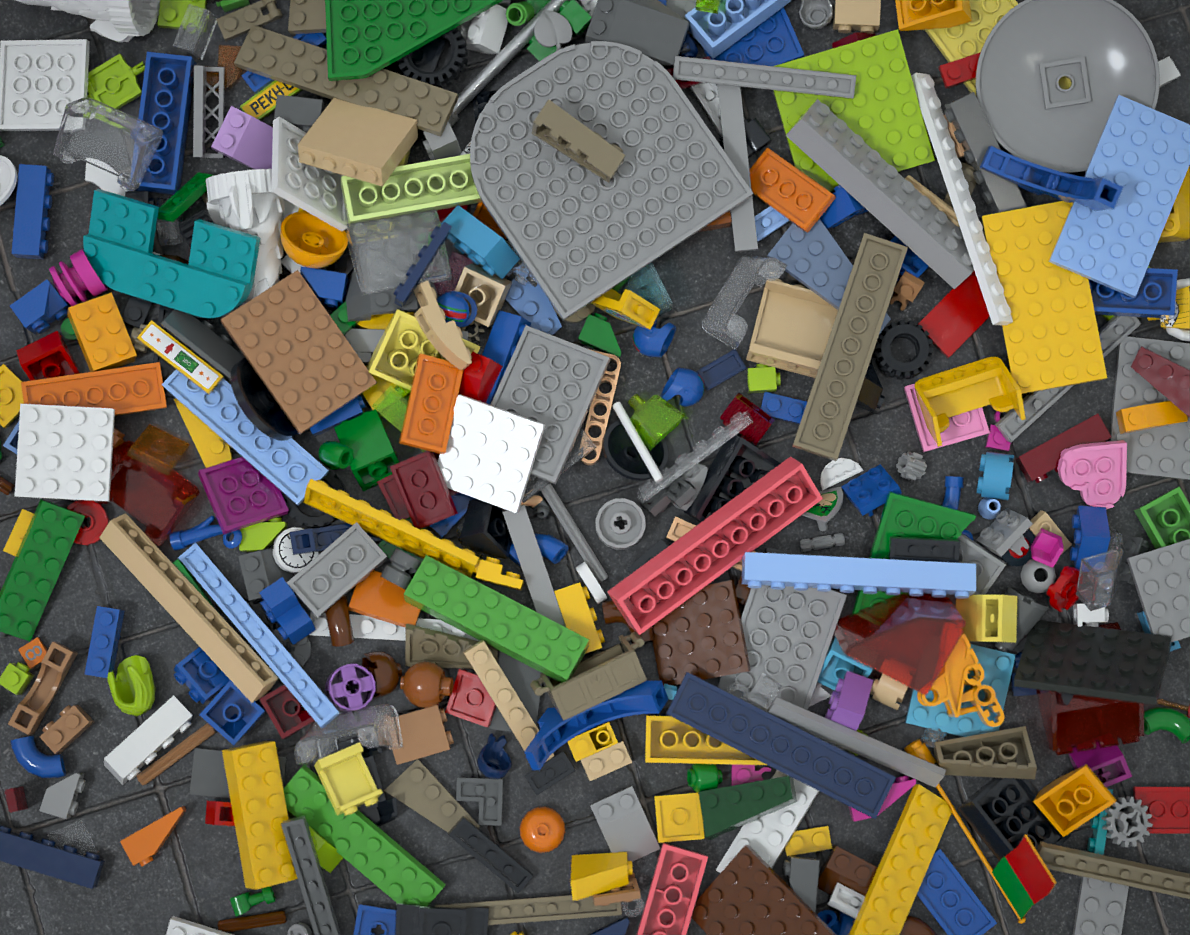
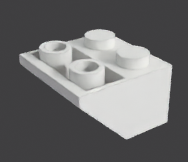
[450,4,508,54]

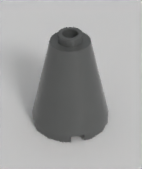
[995,585,1049,652]

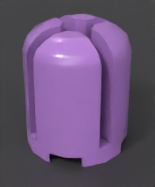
[325,664,375,712]

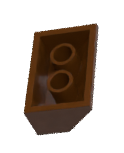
[817,845,878,896]

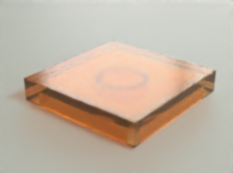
[127,424,190,475]

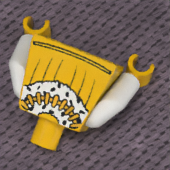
[1147,278,1190,341]

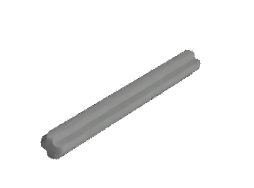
[540,483,608,583]

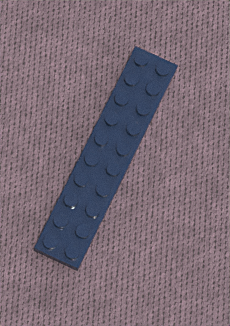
[666,672,896,819]

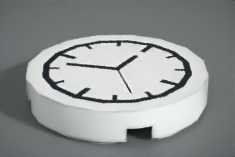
[273,527,318,573]

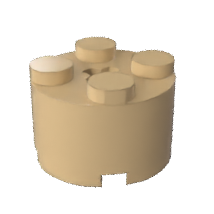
[870,657,916,710]

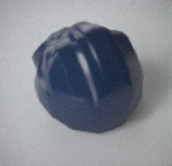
[477,733,512,779]

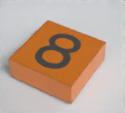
[18,637,47,669]

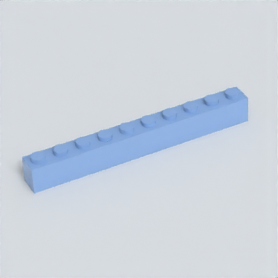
[742,552,976,599]

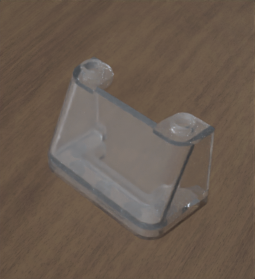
[52,98,163,191]
[702,254,787,351]
[295,704,403,766]

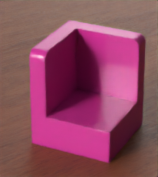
[1030,528,1064,568]

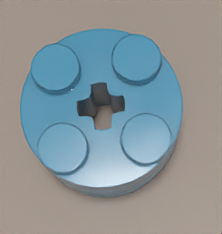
[977,452,1014,500]

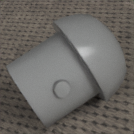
[1020,559,1056,594]

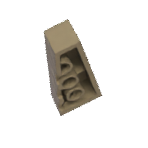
[532,99,625,183]
[934,726,1037,779]

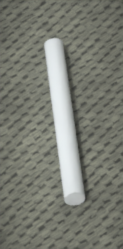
[612,402,664,483]

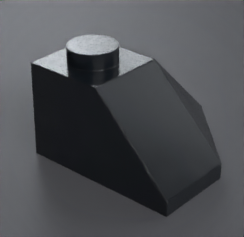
[855,360,885,413]

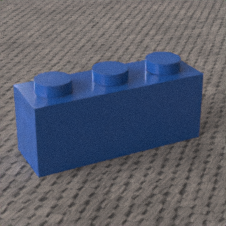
[85,606,125,678]

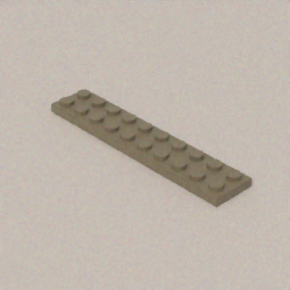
[234,25,459,137]
[792,233,908,461]

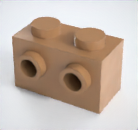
[40,705,94,754]

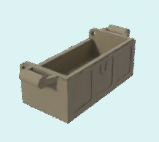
[530,632,647,720]

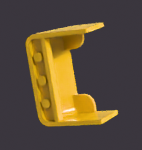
[1158,168,1190,243]
[914,357,1026,447]

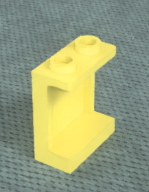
[314,742,383,816]

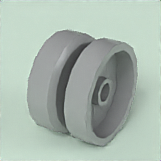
[595,498,646,550]

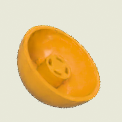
[280,211,348,268]

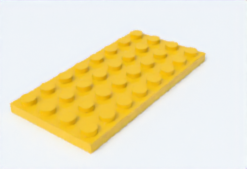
[982,201,1107,394]

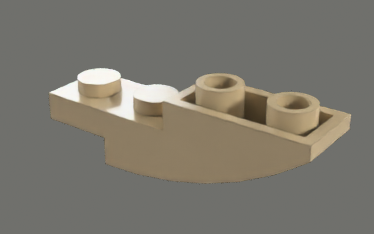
[414,281,472,370]

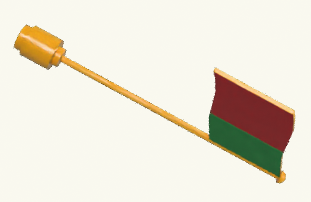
[904,739,1056,924]

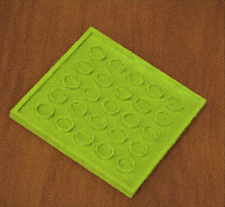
[773,29,935,192]

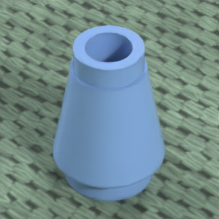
[978,498,1001,519]

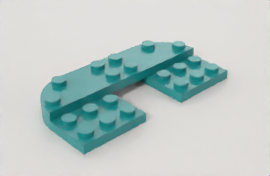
[83,189,261,318]

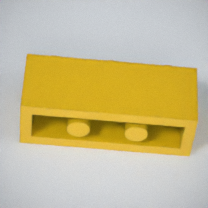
[554,582,605,654]

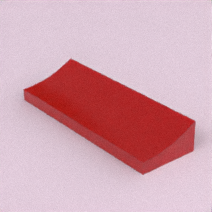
[918,271,990,358]

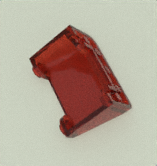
[94,441,200,546]

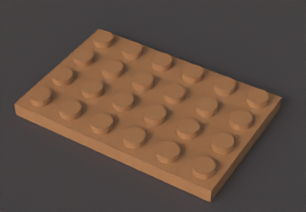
[221,270,377,434]

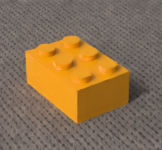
[67,293,137,372]

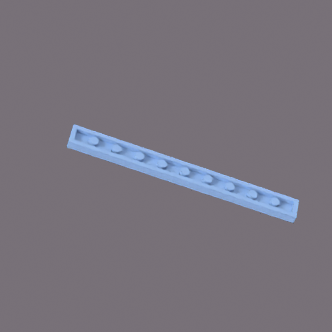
[178,543,340,729]

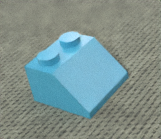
[817,633,878,690]

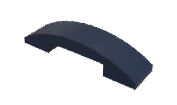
[289,523,382,555]

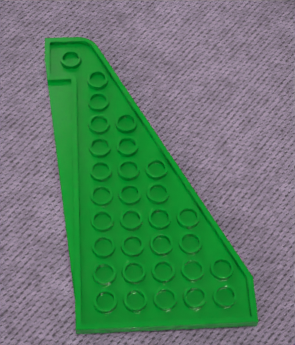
[325,0,503,81]

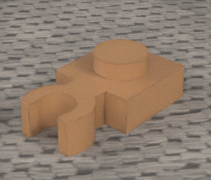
[890,271,925,311]

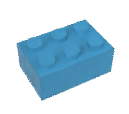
[440,205,520,279]

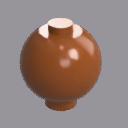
[400,662,453,708]

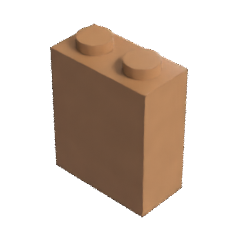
[384,705,454,765]

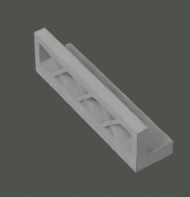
[193,65,225,158]

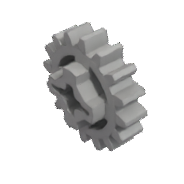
[1102,796,1153,847]

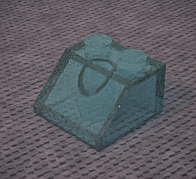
[625,263,673,318]

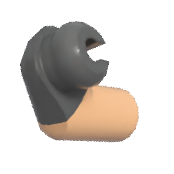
[521,494,550,519]

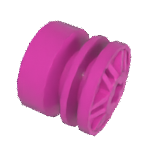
[49,248,108,306]

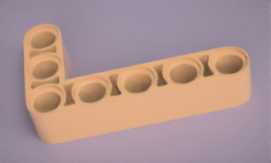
[580,349,621,465]

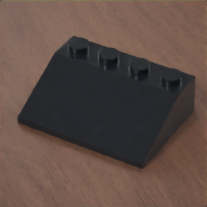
[684,434,781,523]
[958,777,1071,862]

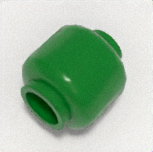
[687,764,722,793]

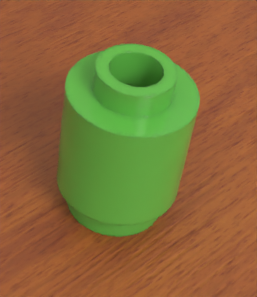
[506,1,535,26]

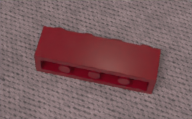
[1015,414,1111,484]

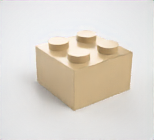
[455,263,512,327]

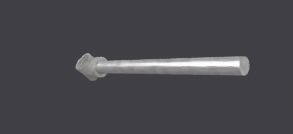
[448,0,566,127]

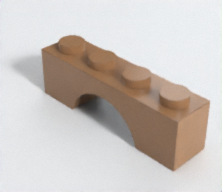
[8,642,78,735]

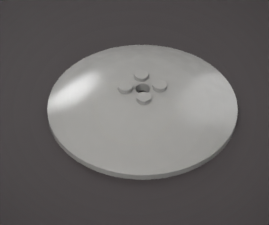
[975,0,1160,173]

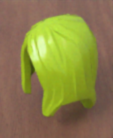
[107,655,155,716]

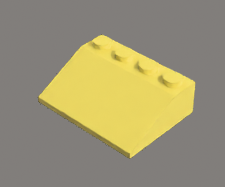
[366,309,481,394]

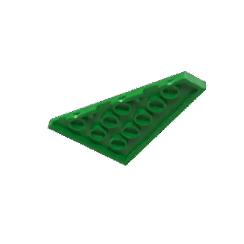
[850,491,976,629]

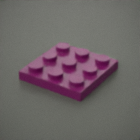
[198,457,289,535]

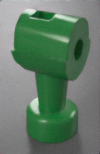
[230,886,276,916]

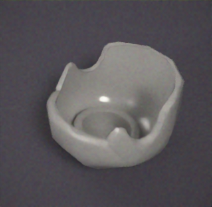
[799,0,833,29]

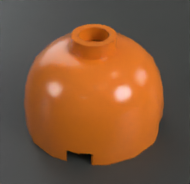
[519,806,565,853]

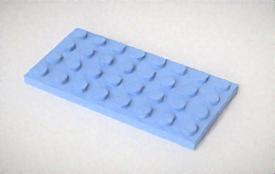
[1049,95,1190,298]

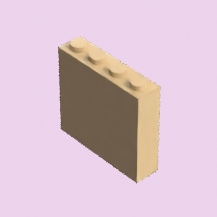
[298,98,418,186]

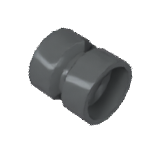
[381,548,422,590]

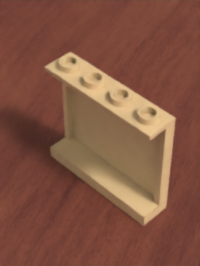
[746,279,838,378]

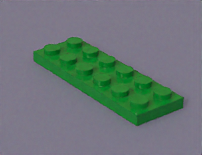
[0,499,85,641]

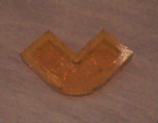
[193,45,242,91]

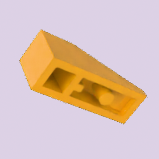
[1116,401,1188,435]

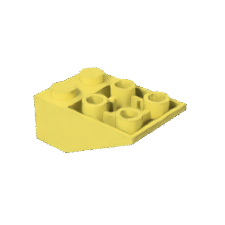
[955,595,1017,643]

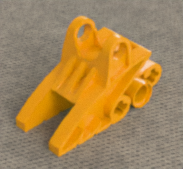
[917,618,1004,727]

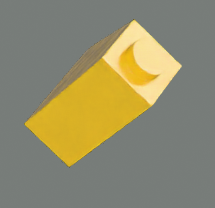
[571,852,633,901]

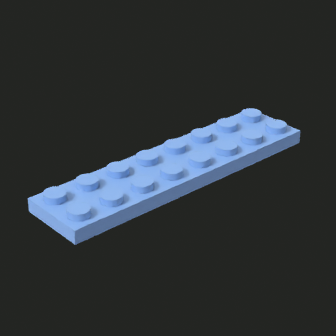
[162,352,329,506]

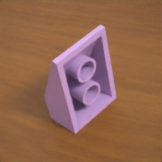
[211,106,273,170]

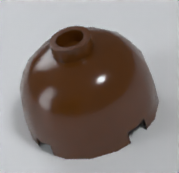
[362,651,402,698]

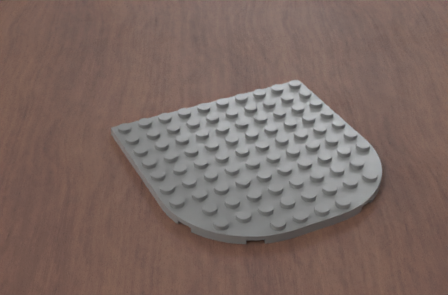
[470,41,753,321]

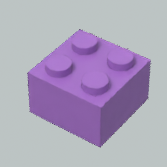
[825,671,873,731]

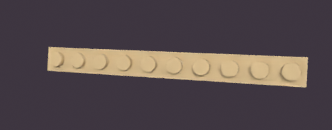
[99,513,278,703]

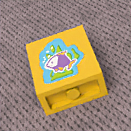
[591,289,660,330]

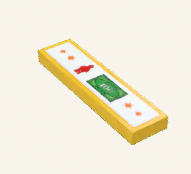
[137,320,224,395]

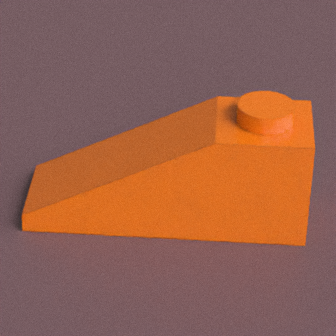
[120,806,187,867]

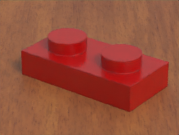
[939,52,981,89]

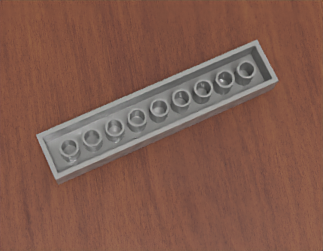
[786,99,974,289]

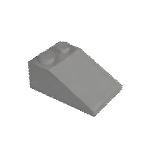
[590,785,661,862]

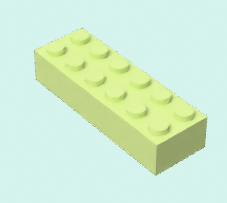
[340,154,482,226]

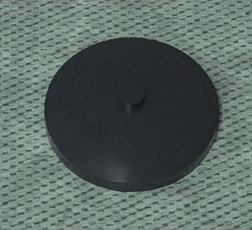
[230,358,298,441]

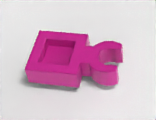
[985,411,1011,452]
[731,764,771,786]

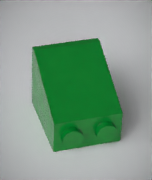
[334,409,400,491]

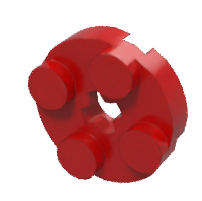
[67,500,110,546]
[1047,566,1085,612]

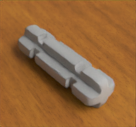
[800,533,845,552]

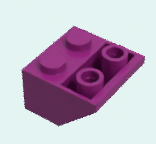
[1066,733,1132,787]

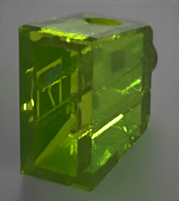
[627,393,685,450]

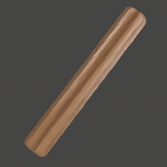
[136,723,216,785]

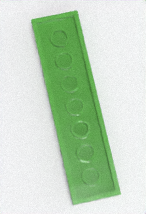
[283,764,446,907]

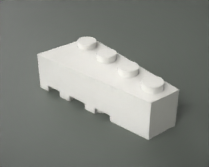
[104,695,193,785]

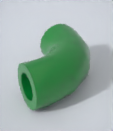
[318,441,354,470]
[1136,707,1190,744]

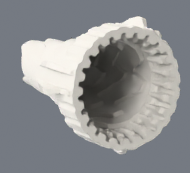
[16,0,160,42]
[206,169,299,303]

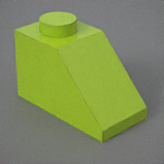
[308,826,343,873]

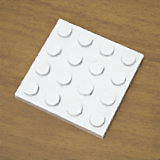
[0,39,90,131]
[272,117,348,231]
[437,395,546,513]
[15,404,115,502]

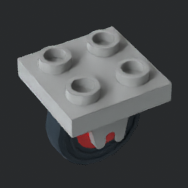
[976,508,1035,567]

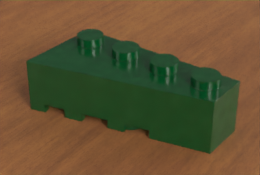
[698,776,797,840]

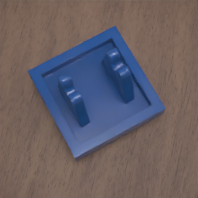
[841,464,902,517]

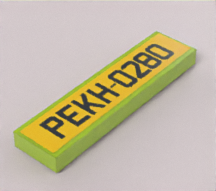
[240,80,302,121]

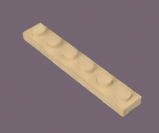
[463,640,555,762]

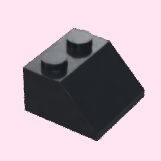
[460,499,512,559]

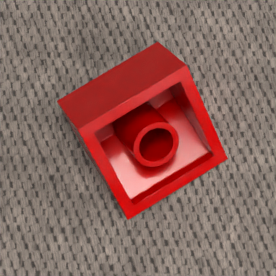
[16,330,80,381]

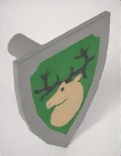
[802,486,844,531]

